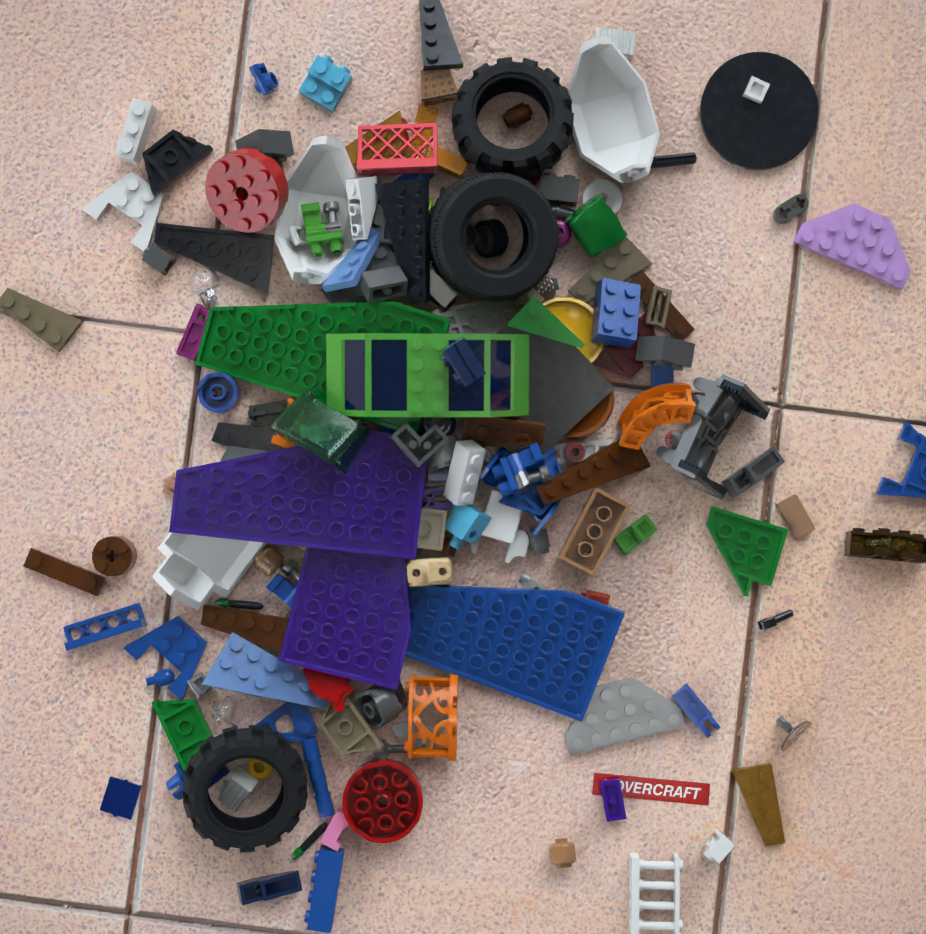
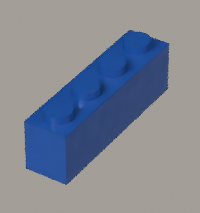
[304,845,345,933]

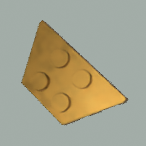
[345,110,407,176]

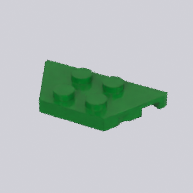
[151,700,213,771]

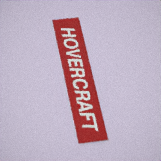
[592,773,710,805]

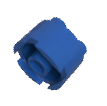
[198,372,241,414]

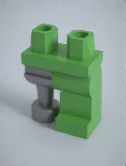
[301,201,345,257]

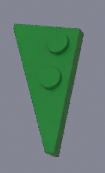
[507,296,585,348]

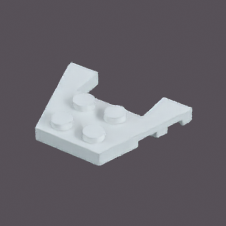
[82,172,165,251]

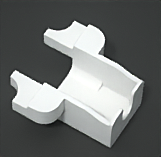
[469,490,529,563]

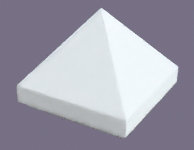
[290,225,308,246]

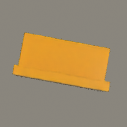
[426,147,469,180]

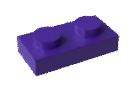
[600,778,627,822]

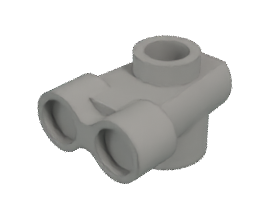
[515,572,548,590]

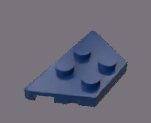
[499,447,562,516]

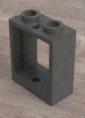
[430,268,458,312]

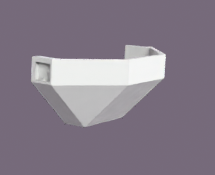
[568,36,660,183]
[274,136,358,284]

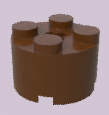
[92,536,137,576]

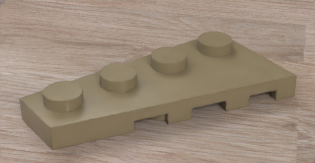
[568,237,652,303]

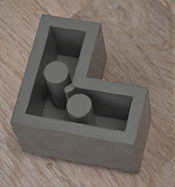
[235,129,294,163]
[635,336,695,371]
[390,422,449,467]

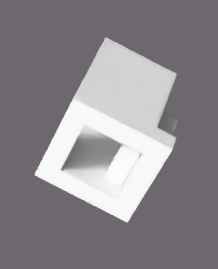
[703,828,735,864]

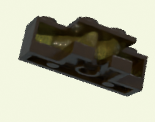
[844,528,926,564]

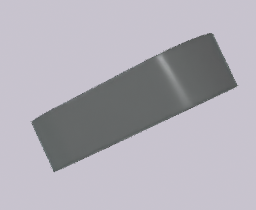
[773,194,809,224]

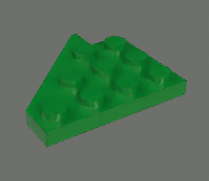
[706,506,788,597]

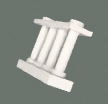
[629,853,683,934]

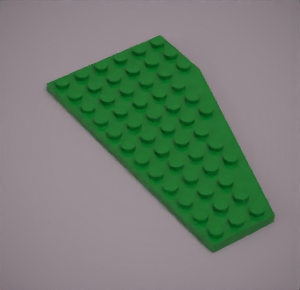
[195,301,452,434]

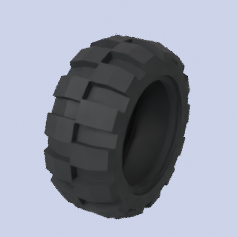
[451,57,574,181]
[183,725,308,853]

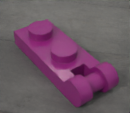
[176,303,210,361]

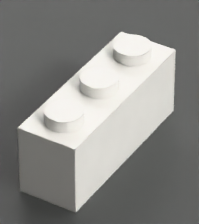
[115,98,157,166]
[443,440,486,506]

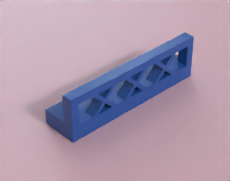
[63,603,147,651]

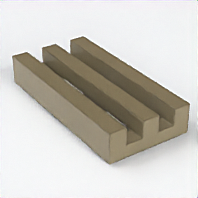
[644,286,673,329]

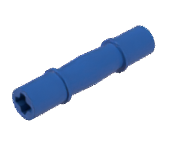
[300,736,335,818]

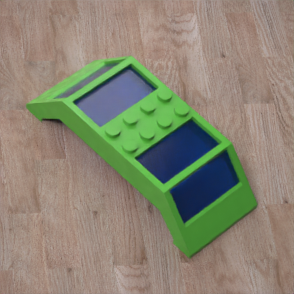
[326,333,529,417]

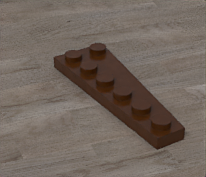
[535,438,651,505]
[201,605,289,652]

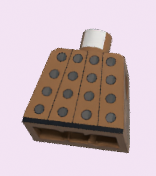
[421,69,458,107]

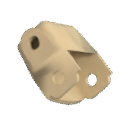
[407,557,452,587]

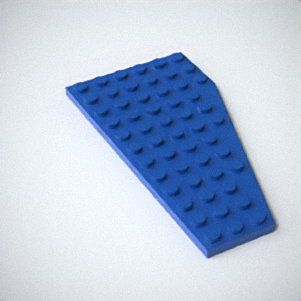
[405,584,625,722]

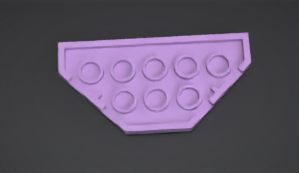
[793,203,911,289]

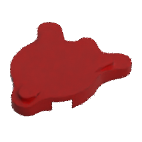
[303,668,354,712]

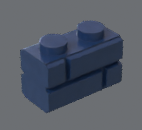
[441,337,486,387]

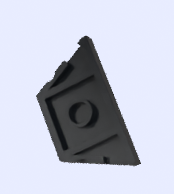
[142,130,213,196]

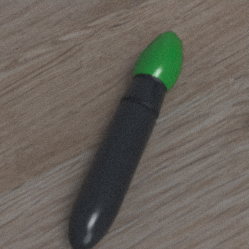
[215,598,264,610]
[292,823,327,860]

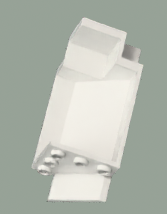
[152,532,266,610]

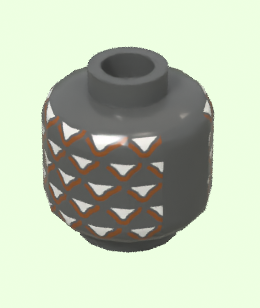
[534,273,559,300]

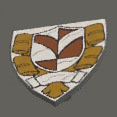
[776,716,811,752]

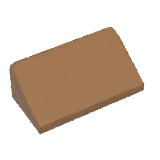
[776,494,815,539]

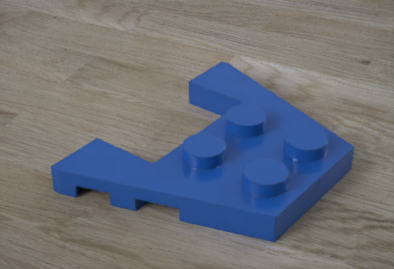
[875,422,926,498]
[124,616,208,700]

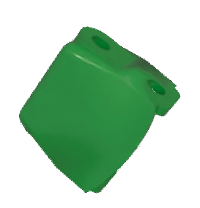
[565,194,627,258]

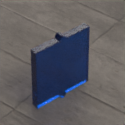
[100,776,142,820]

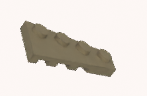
[0,288,84,352]

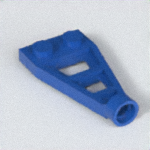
[256,702,319,742]

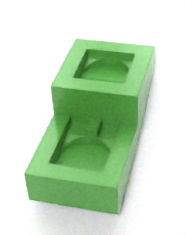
[613,514,658,555]

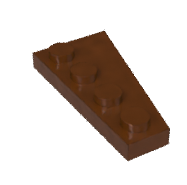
[461,410,546,448]

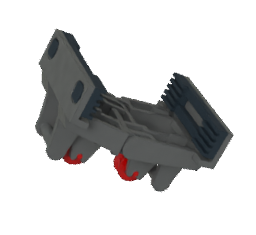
[656,374,771,500]

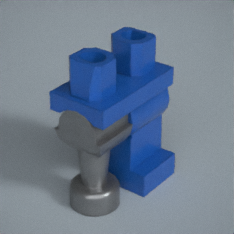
[491,442,551,497]
[266,559,301,608]

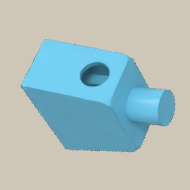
[445,504,492,550]

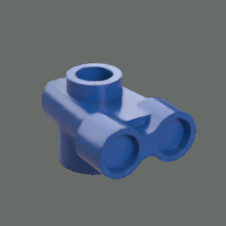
[249,63,279,95]

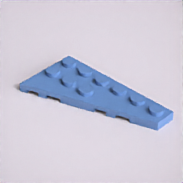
[201,632,328,710]

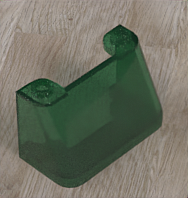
[269,391,371,474]

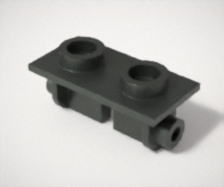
[248,400,288,425]

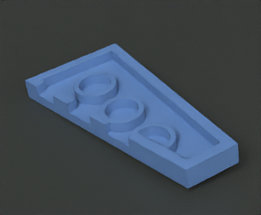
[321,227,381,292]

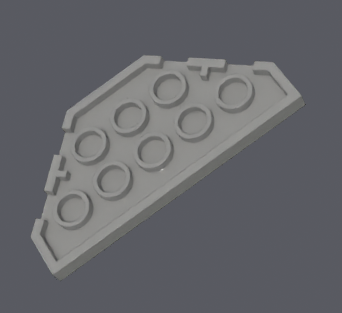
[565,677,685,755]

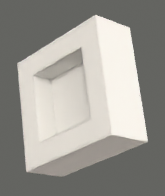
[743,76,770,104]

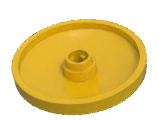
[542,297,604,364]

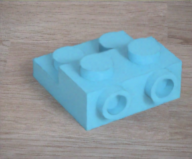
[298,55,353,113]

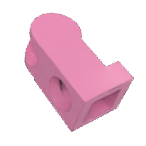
[320,809,348,851]

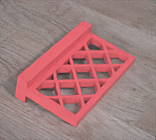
[357,123,438,176]

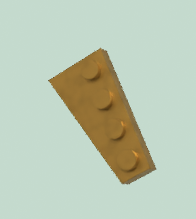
[731,763,785,846]

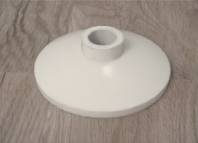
[583,179,622,214]

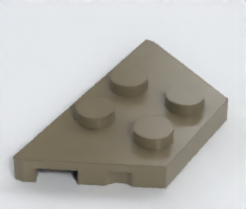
[318,696,385,756]

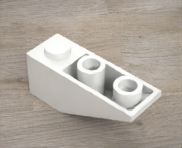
[346,176,379,240]

